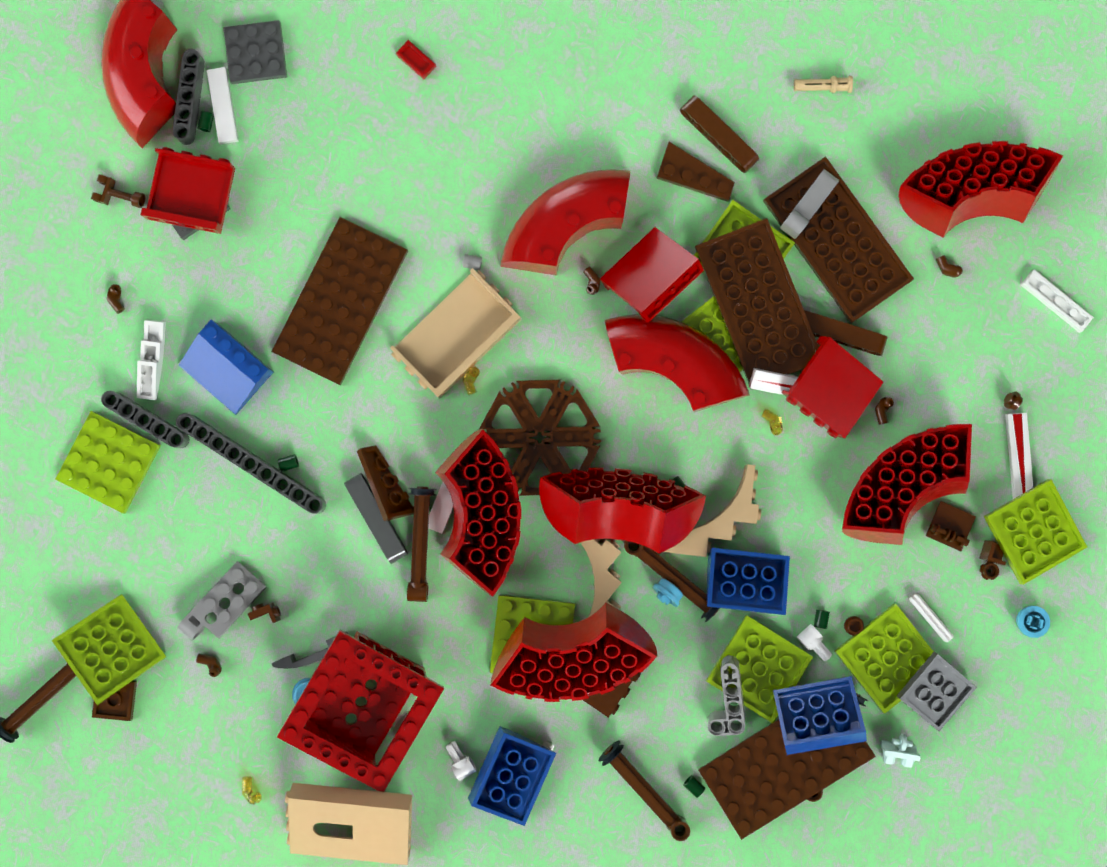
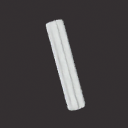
[909,593,954,642]

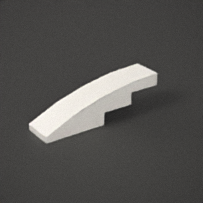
[136,319,166,400]

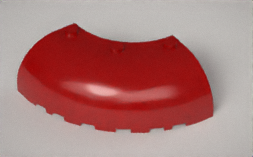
[101,0,177,148]
[899,141,1063,238]
[500,169,630,275]
[605,314,750,412]
[842,424,972,545]
[435,429,521,597]
[539,468,706,553]
[490,603,657,702]

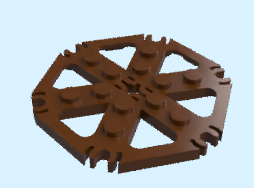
[478,380,601,496]

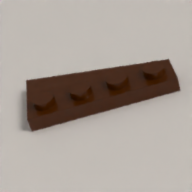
[657,142,735,202]
[357,445,414,521]

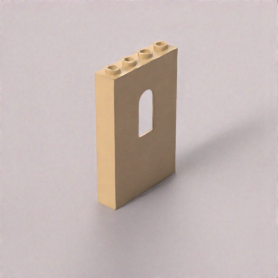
[285,783,412,865]

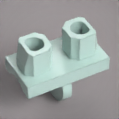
[880,734,921,768]

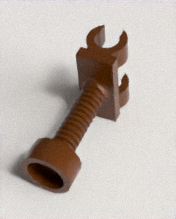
[91,174,146,208]

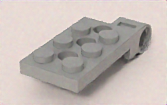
[177,561,267,640]

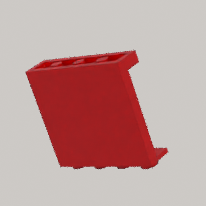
[140,147,236,234]
[600,227,704,323]
[781,336,883,438]

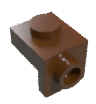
[247,603,281,623]

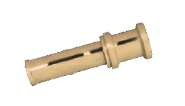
[794,76,853,93]

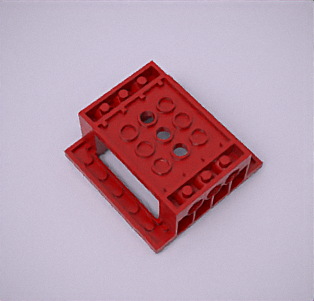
[277,630,444,792]

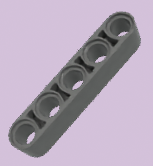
[173,49,205,145]
[101,391,190,448]
[344,473,408,564]

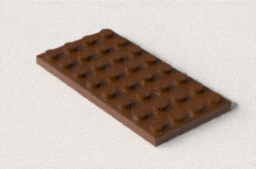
[763,156,914,323]
[271,217,408,386]
[695,218,819,389]
[698,719,876,840]

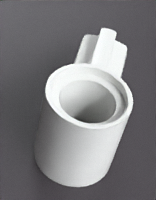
[796,624,832,661]
[446,741,477,781]

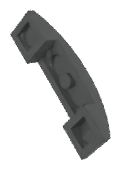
[271,631,348,669]

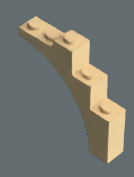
[664,464,761,557]
[580,539,622,617]

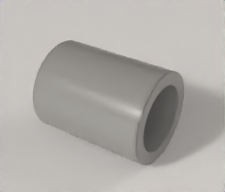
[463,254,482,270]

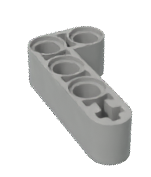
[780,169,839,239]
[708,655,746,736]

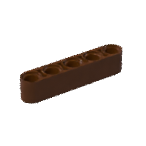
[680,95,759,173]
[804,310,888,356]

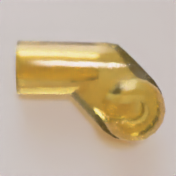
[463,367,480,395]
[761,409,783,436]
[242,776,262,805]

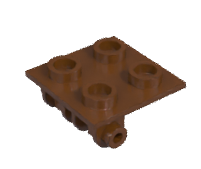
[926,501,976,552]

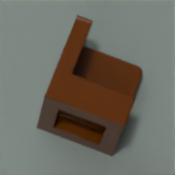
[979,540,1006,566]

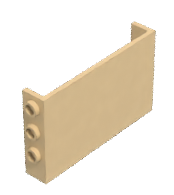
[390,268,521,399]

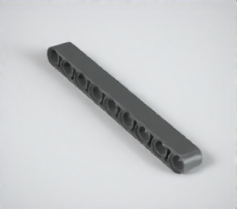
[176,413,326,514]

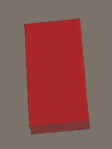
[395,40,436,80]

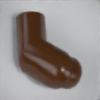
[936,255,963,278]
[583,266,601,295]
[107,284,125,314]
[875,397,894,425]
[196,653,222,677]

